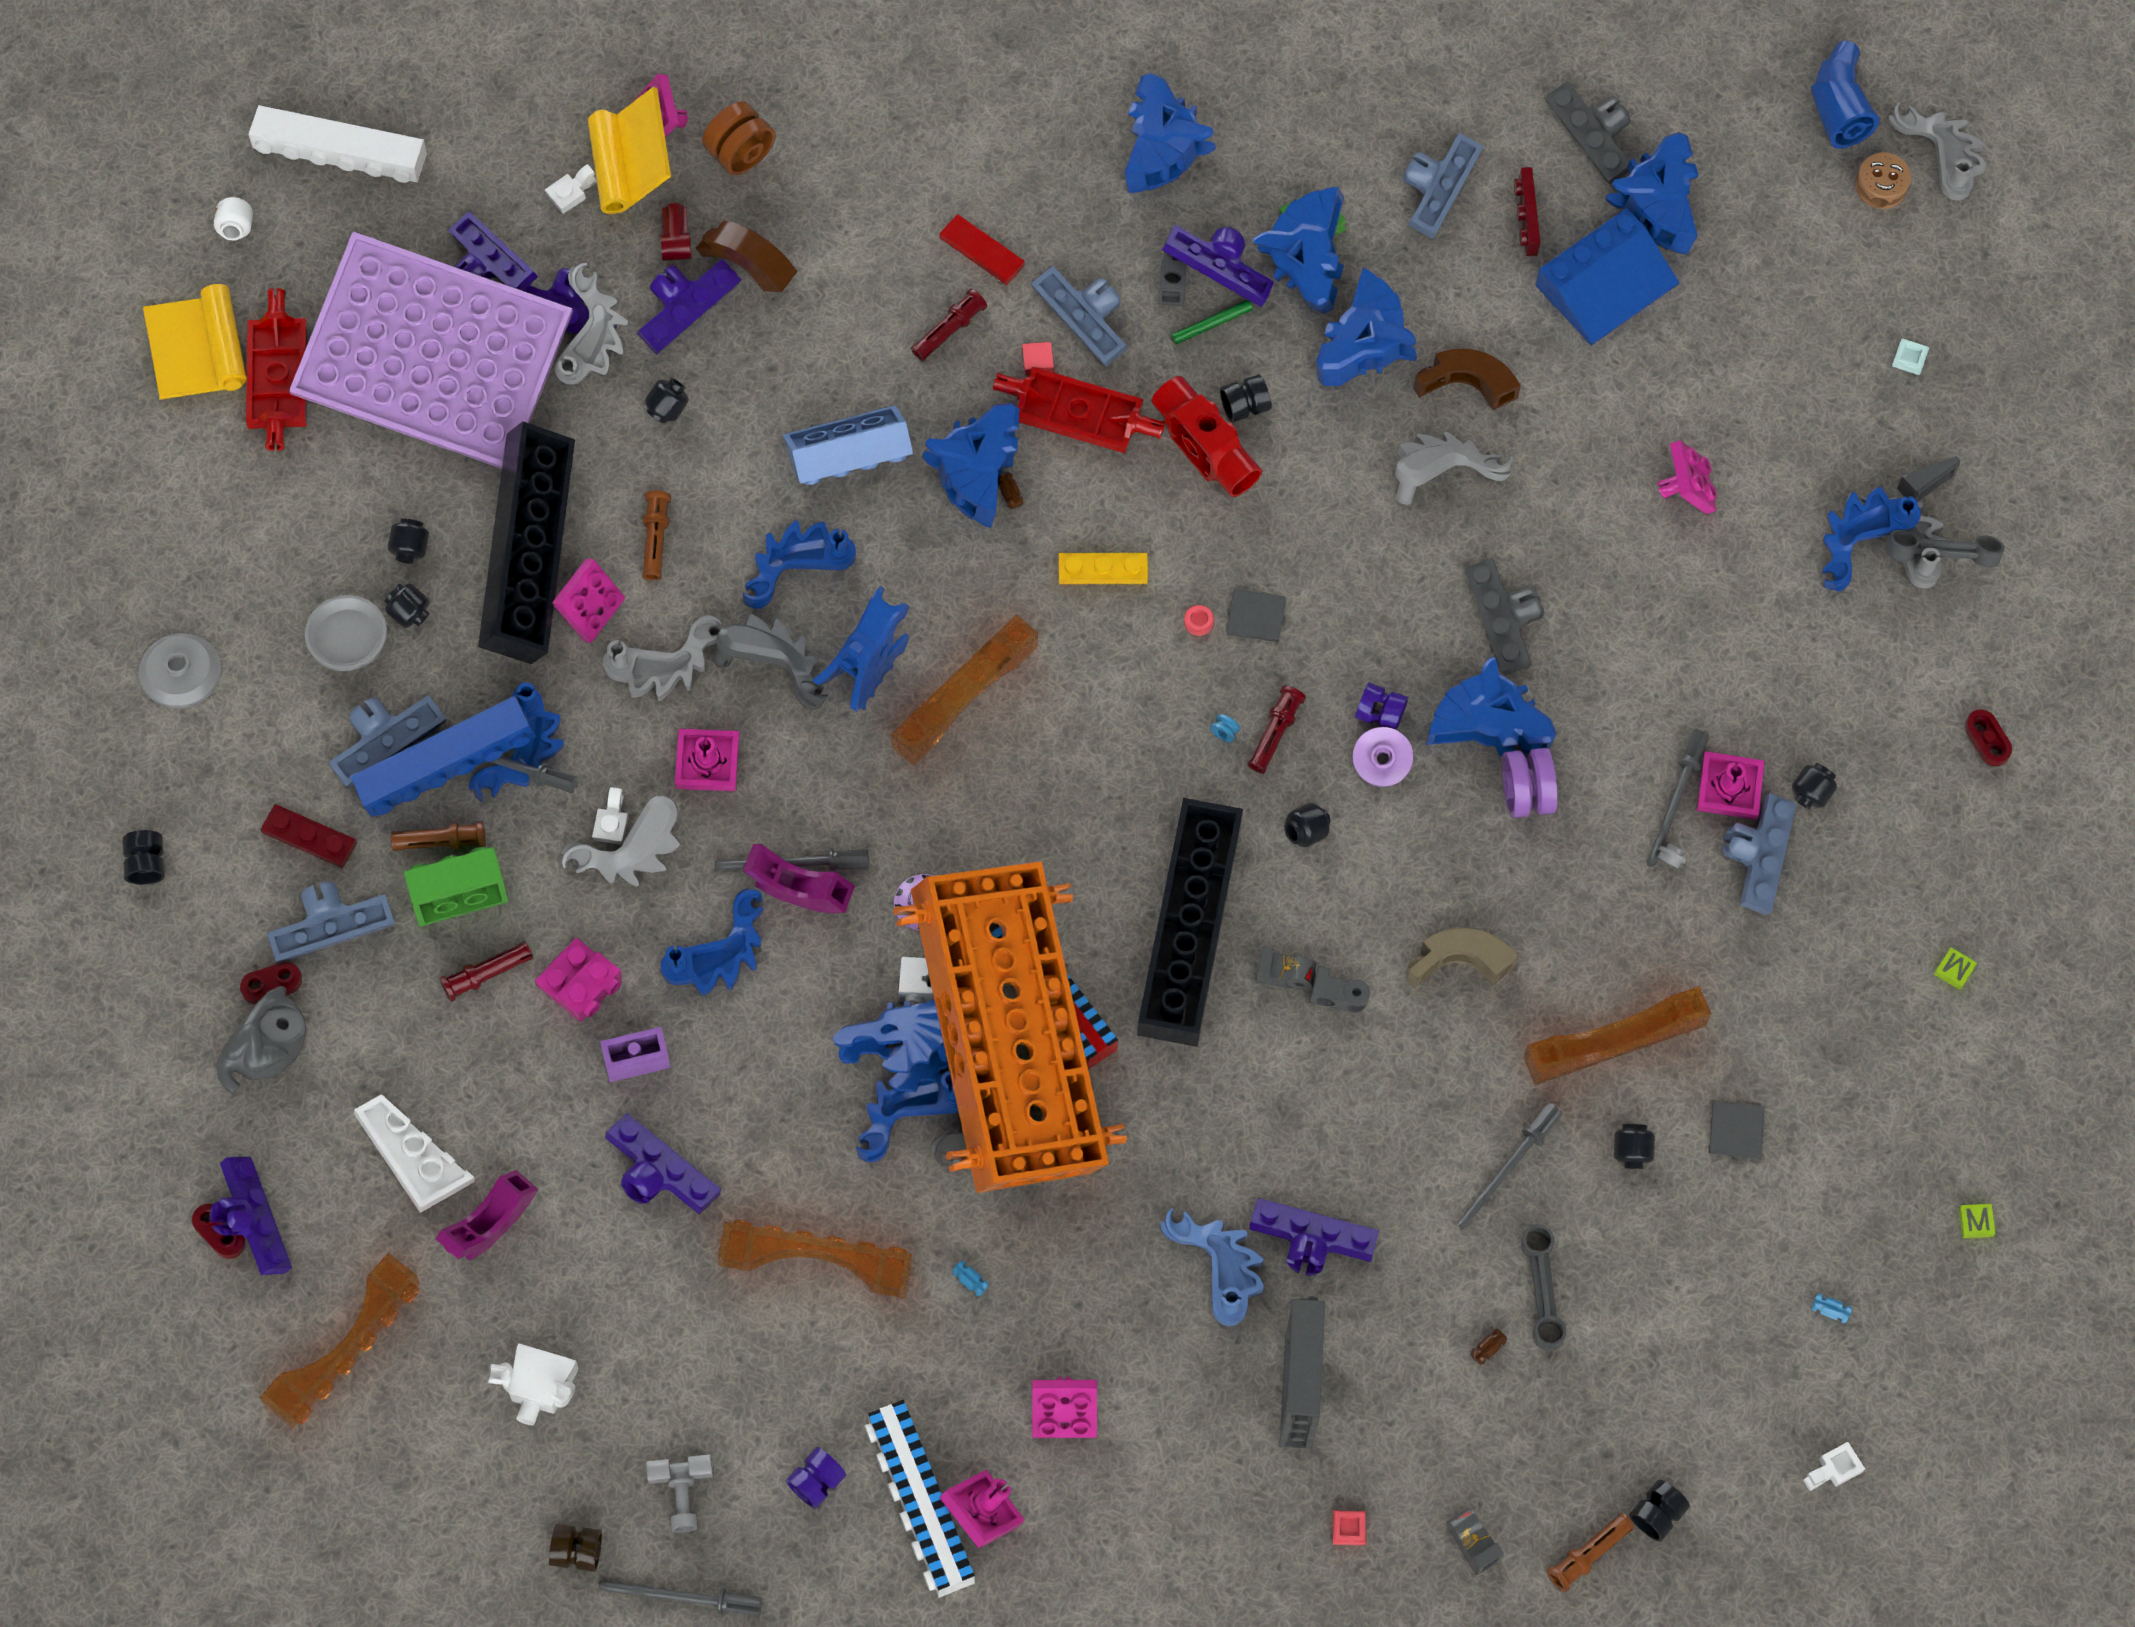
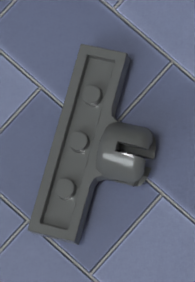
[1544,81,1631,184]
[1465,558,1544,675]

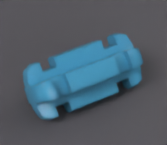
[952,1261,989,1296]
[1812,1294,1852,1323]

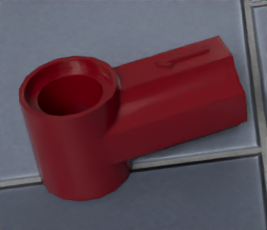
[661,203,692,261]

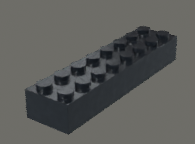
[478,421,575,664]
[1137,798,1243,1047]

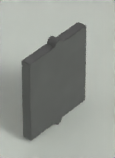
[1227,589,1285,642]
[1709,1101,1765,1160]

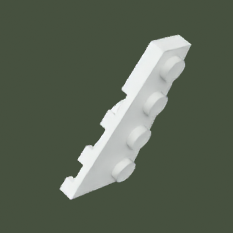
[354,1094,475,1213]

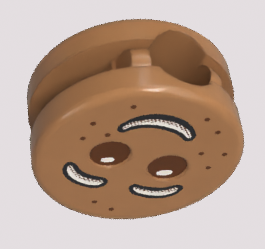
[1855,152,1911,209]

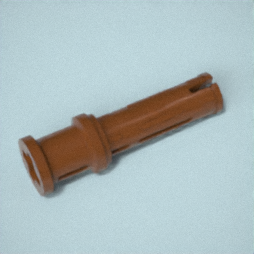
[642,490,671,580]
[391,821,486,851]
[1547,1513,1634,1593]

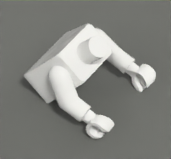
[488,1343,579,1426]

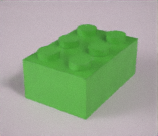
[404,847,509,927]

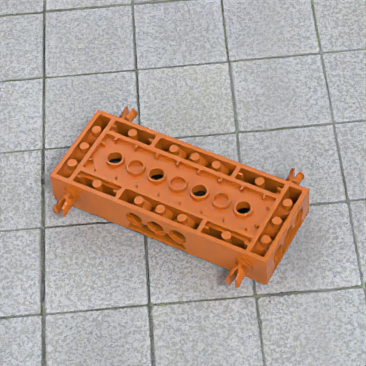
[894,861,1127,1193]

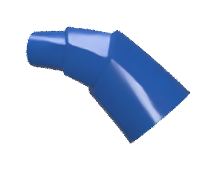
[1811,41,1880,149]

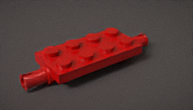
[246,288,307,451]
[993,366,1166,454]

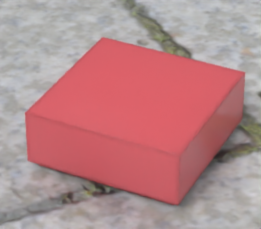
[1022,342,1054,374]
[1333,1510,1366,1545]

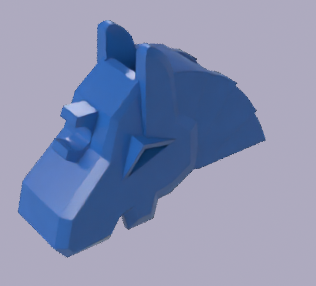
[1125,73,1216,193]
[1605,132,1699,254]
[1253,187,1344,314]
[1316,267,1417,386]
[922,403,1019,528]
[1426,657,1557,756]

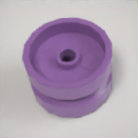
[1502,747,1557,818]

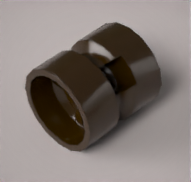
[549,1524,602,1572]

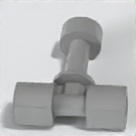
[646,1454,714,1533]

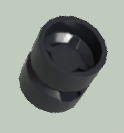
[1220,374,1272,423]
[122,830,165,885]
[1629,1480,1690,1542]

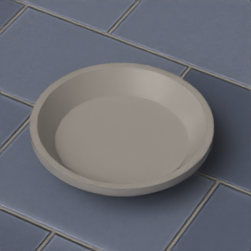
[305,595,387,671]
[139,633,221,709]

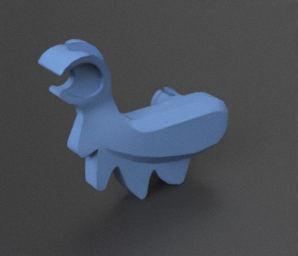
[1160,1208,1264,1326]

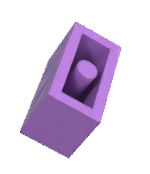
[600,1027,671,1082]

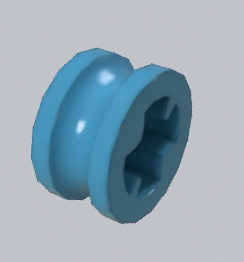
[1210,714,1240,743]

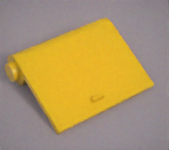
[588,87,671,214]
[143,284,247,400]

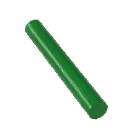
[1171,300,1252,345]

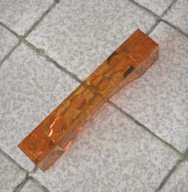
[891,614,1038,766]
[1523,986,1712,1085]
[718,1220,913,1299]
[259,1253,420,1429]

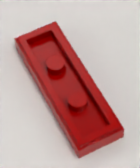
[939,214,1025,285]

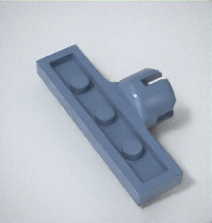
[1403,133,1484,239]
[1031,266,1127,368]
[328,695,446,789]
[1721,793,1796,915]
[267,882,395,964]

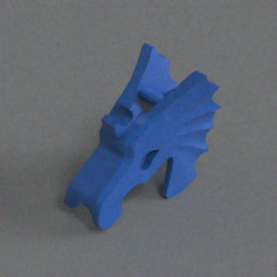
[813,586,909,712]
[833,999,948,1092]

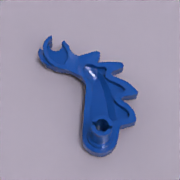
[1822,487,1921,592]
[743,520,856,609]
[661,889,763,996]
[856,1071,959,1163]

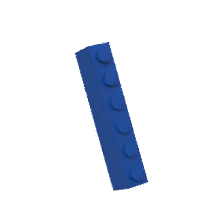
[350,696,536,817]

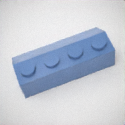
[783,405,913,485]

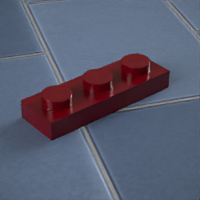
[1514,167,1541,256]
[260,804,357,869]

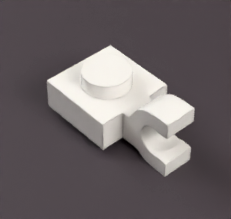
[545,164,597,214]
[592,787,629,845]
[1803,1442,1865,1491]

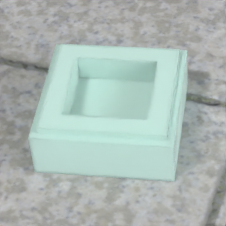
[1892,338,1929,375]

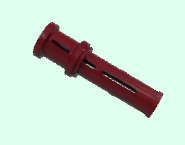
[911,288,988,362]
[1248,686,1306,774]
[439,941,533,1002]

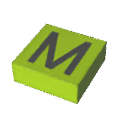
[1934,947,1977,990]
[1958,1204,1996,1238]

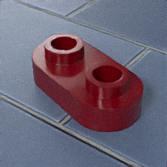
[1965,709,2012,766]
[240,962,302,1004]
[192,1204,246,1259]

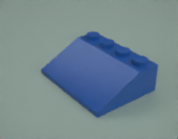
[1535,208,1679,346]

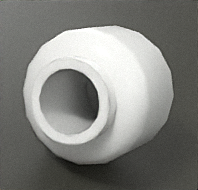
[214,197,253,240]

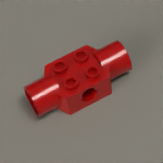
[1151,376,1262,497]

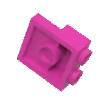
[535,937,623,1022]

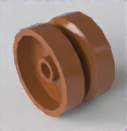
[702,101,776,175]

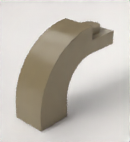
[1407,928,1519,988]

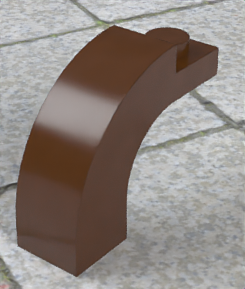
[696,221,798,292]
[1413,349,1521,410]

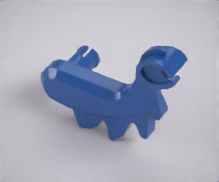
[469,682,564,802]

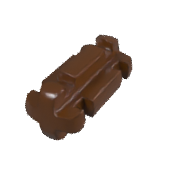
[998,473,1023,509]
[1470,1329,1507,1365]

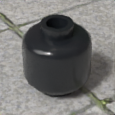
[645,378,689,423]
[388,518,429,564]
[384,584,430,628]
[1792,763,1837,809]
[1284,803,1331,847]
[1614,1124,1655,1169]

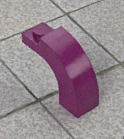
[743,844,855,913]
[436,1170,539,1261]

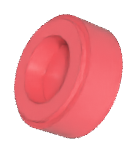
[1184,605,1214,636]

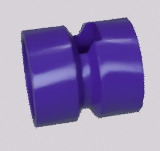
[1355,682,1409,730]
[785,1447,847,1509]

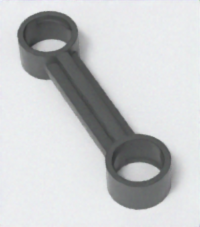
[1886,530,2005,568]
[1521,1224,1566,1351]

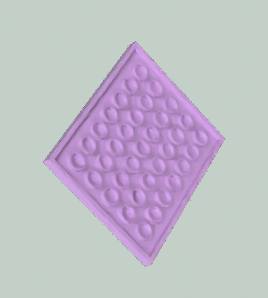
[289,232,573,469]

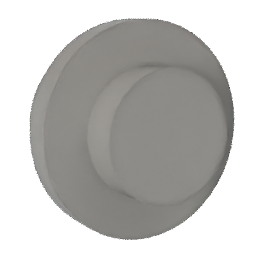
[1657,843,1687,869]

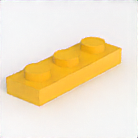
[1058,553,1148,584]

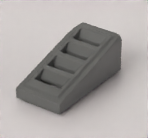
[1897,456,1961,502]

